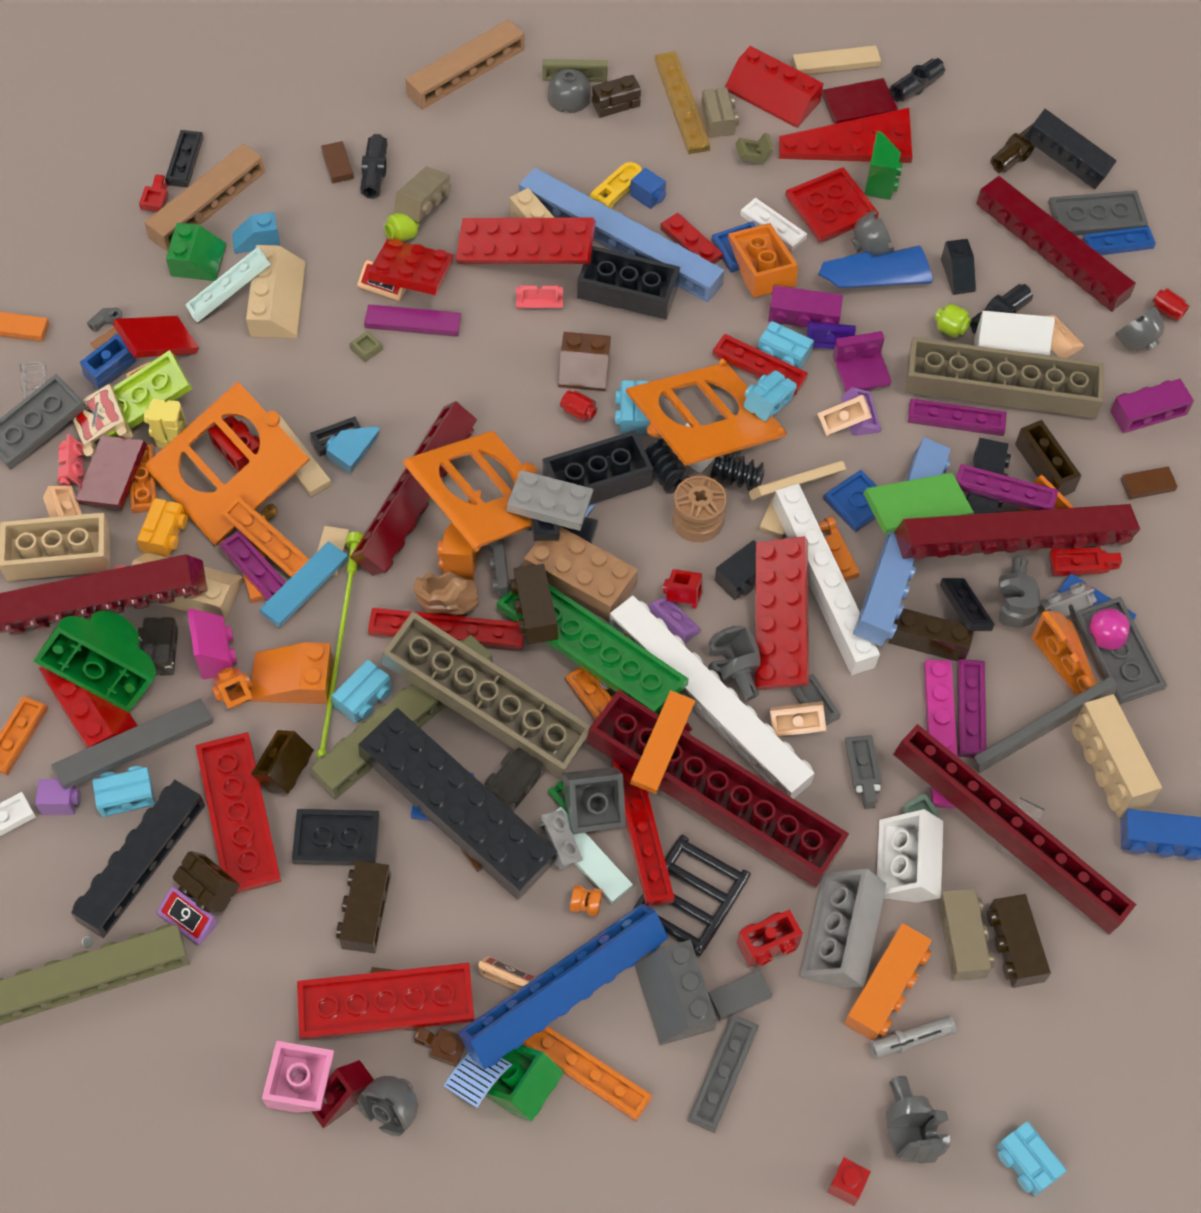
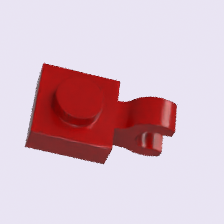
[139,174,169,212]

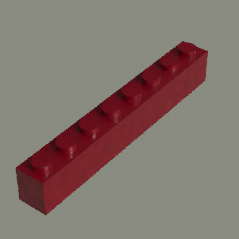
[976,176,1136,312]
[350,401,477,576]

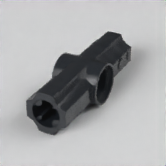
[889,58,946,102]
[360,134,388,199]
[970,284,1033,334]

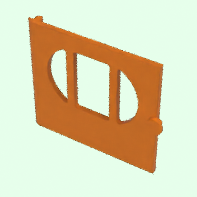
[625,358,787,466]
[145,382,310,546]
[402,431,537,552]

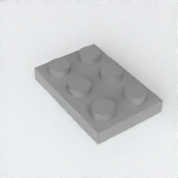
[506,470,593,531]

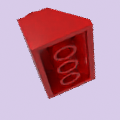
[725,46,824,128]
[39,666,138,748]

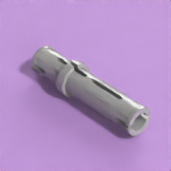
[869,1015,956,1059]

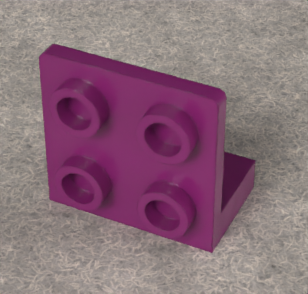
[833,331,892,393]

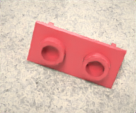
[516,284,563,308]
[57,434,84,487]

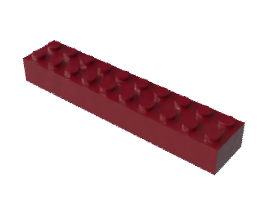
[586,690,849,888]

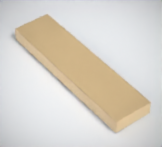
[792,45,881,74]
[278,414,332,497]
[749,461,846,501]

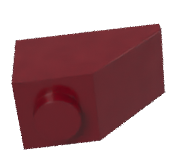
[311,1060,374,1128]

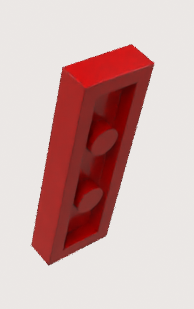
[660,212,723,264]

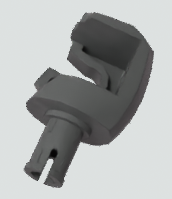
[999,556,1040,628]
[708,626,761,701]
[886,1076,950,1163]

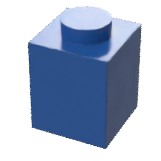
[630,167,666,209]

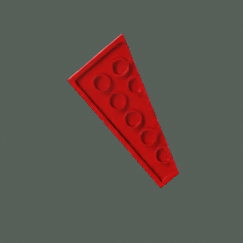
[779,108,913,163]

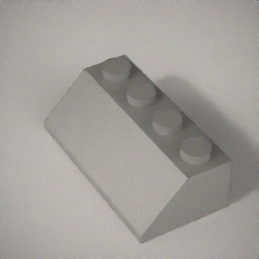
[800,869,887,988]

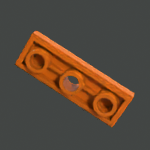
[130,444,157,513]

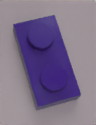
[806,321,856,349]

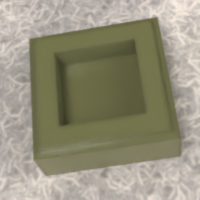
[349,331,383,362]

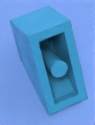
[232,212,280,254]
[325,426,380,473]

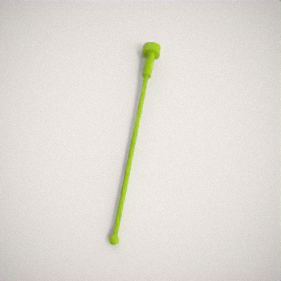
[316,532,364,758]

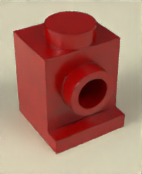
[663,569,703,609]

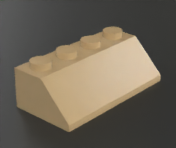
[246,245,306,338]
[131,552,244,622]

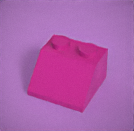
[188,609,237,680]

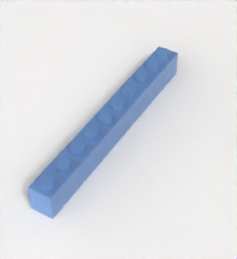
[519,168,724,303]
[853,437,951,647]

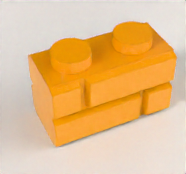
[136,498,188,557]

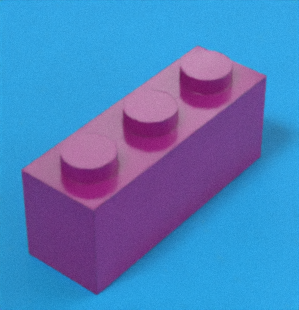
[768,285,843,327]
[1110,378,1194,434]

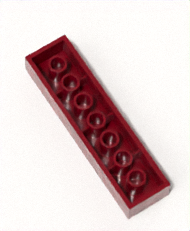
[0,554,208,635]

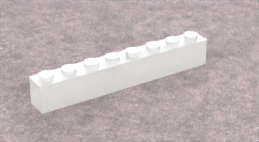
[773,484,880,675]

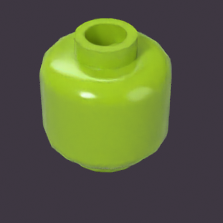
[384,213,420,242]
[934,303,971,338]

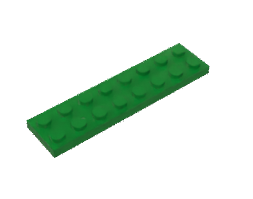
[496,584,689,714]

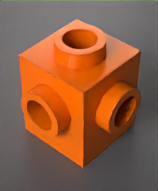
[212,667,253,709]

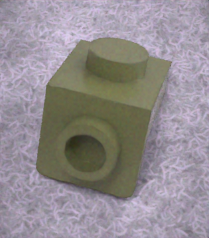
[735,133,774,164]

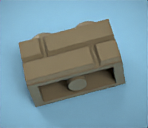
[701,87,739,138]

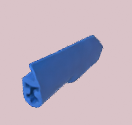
[818,245,933,288]

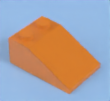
[728,223,798,298]
[437,490,482,582]
[249,642,333,704]

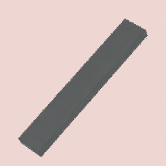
[974,676,1117,773]
[51,698,213,790]

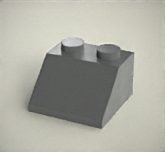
[562,767,626,834]

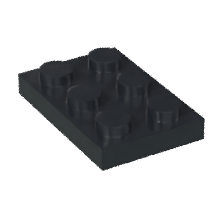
[292,809,380,865]

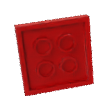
[785,167,879,243]
[367,239,454,296]

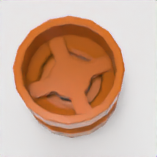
[570,884,603,917]

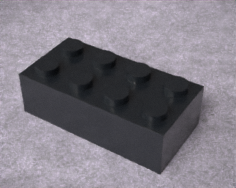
[577,246,680,320]
[542,430,653,505]

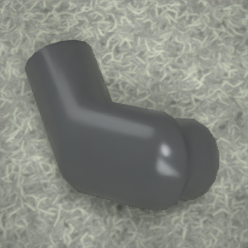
[87,308,122,332]

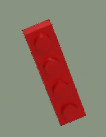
[712,333,808,395]

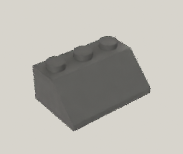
[635,940,717,1046]

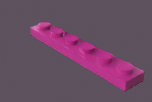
[924,659,957,808]

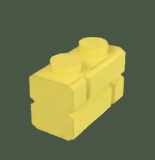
[144,399,187,448]

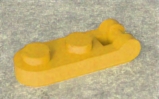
[589,162,642,209]

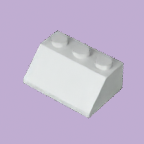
[974,311,1055,356]
[877,809,943,903]

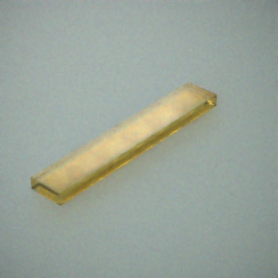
[655,51,710,154]

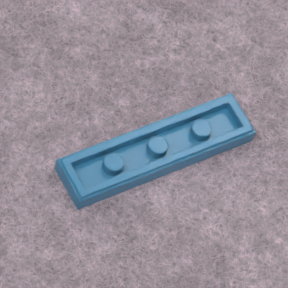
[260,541,348,628]

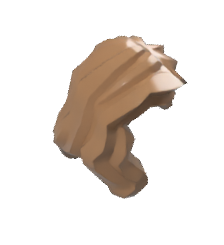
[413,571,479,616]

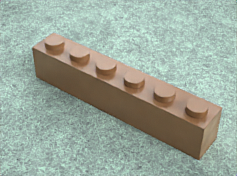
[405,19,525,110]
[144,144,265,252]

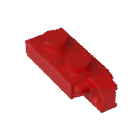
[1049,547,1122,576]

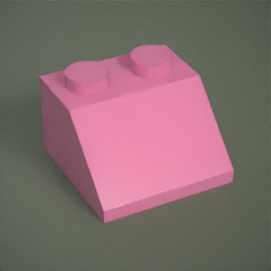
[262,1041,335,1113]

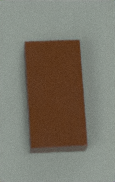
[321,141,354,183]
[1121,466,1178,500]

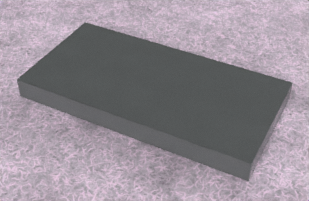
[1048,190,1148,236]
[0,374,87,469]
[1073,597,1167,705]

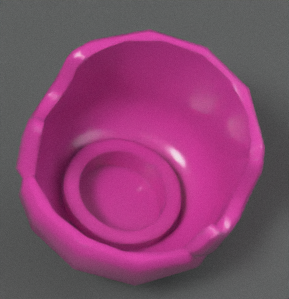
[1089,608,1130,650]

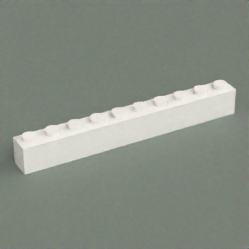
[609,596,814,799]

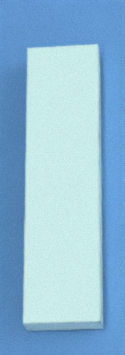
[186,247,271,322]
[540,807,633,905]

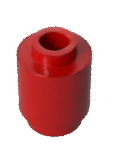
[1152,288,1190,321]
[560,390,597,422]

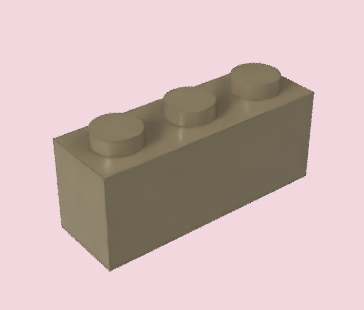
[394,166,451,222]
[938,889,994,981]

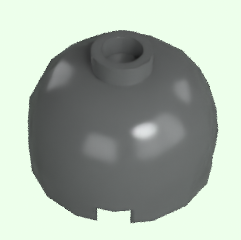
[548,69,591,113]
[851,210,894,256]
[1115,307,1165,351]
[358,1076,418,1136]

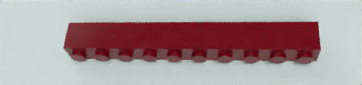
[894,504,1140,560]
[893,724,1137,935]

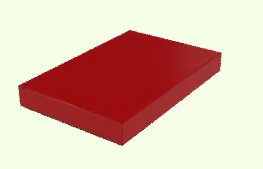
[113,315,199,358]

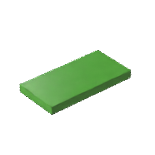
[863,473,974,534]

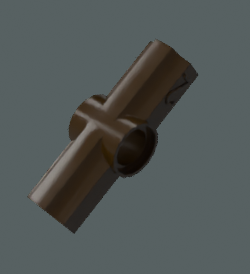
[990,123,1035,173]

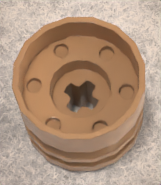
[672,476,727,542]

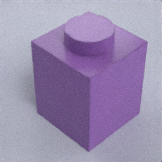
[35,779,81,815]

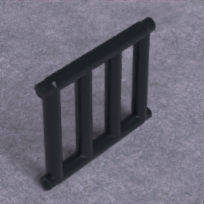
[633,834,751,956]

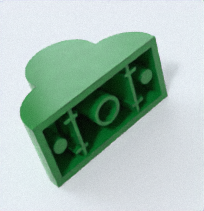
[33,611,156,713]

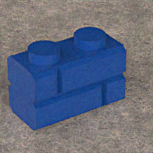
[80,334,136,389]

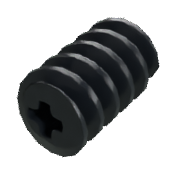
[645,438,690,494]
[710,453,765,491]

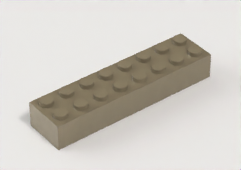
[904,337,1104,419]
[381,611,591,778]

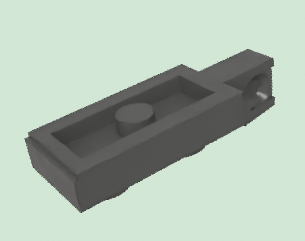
[487,538,510,598]
[844,735,882,809]

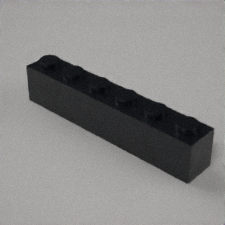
[71,779,205,939]

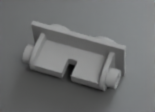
[1040,583,1097,617]
[539,810,583,870]

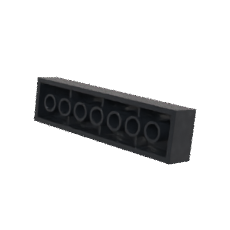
[358,708,558,900]

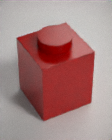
[827,1157,871,1206]

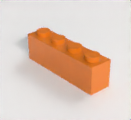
[844,923,932,1040]

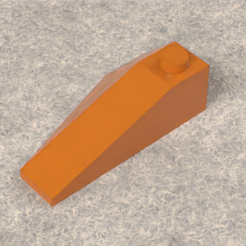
[1031,611,1096,696]

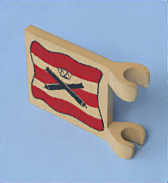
[73,384,134,460]

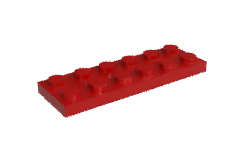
[456,217,596,264]
[755,536,809,690]
[195,732,282,894]
[297,962,475,1041]

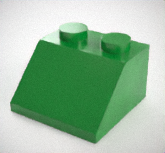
[864,131,903,200]
[166,223,226,281]
[485,1046,564,1122]

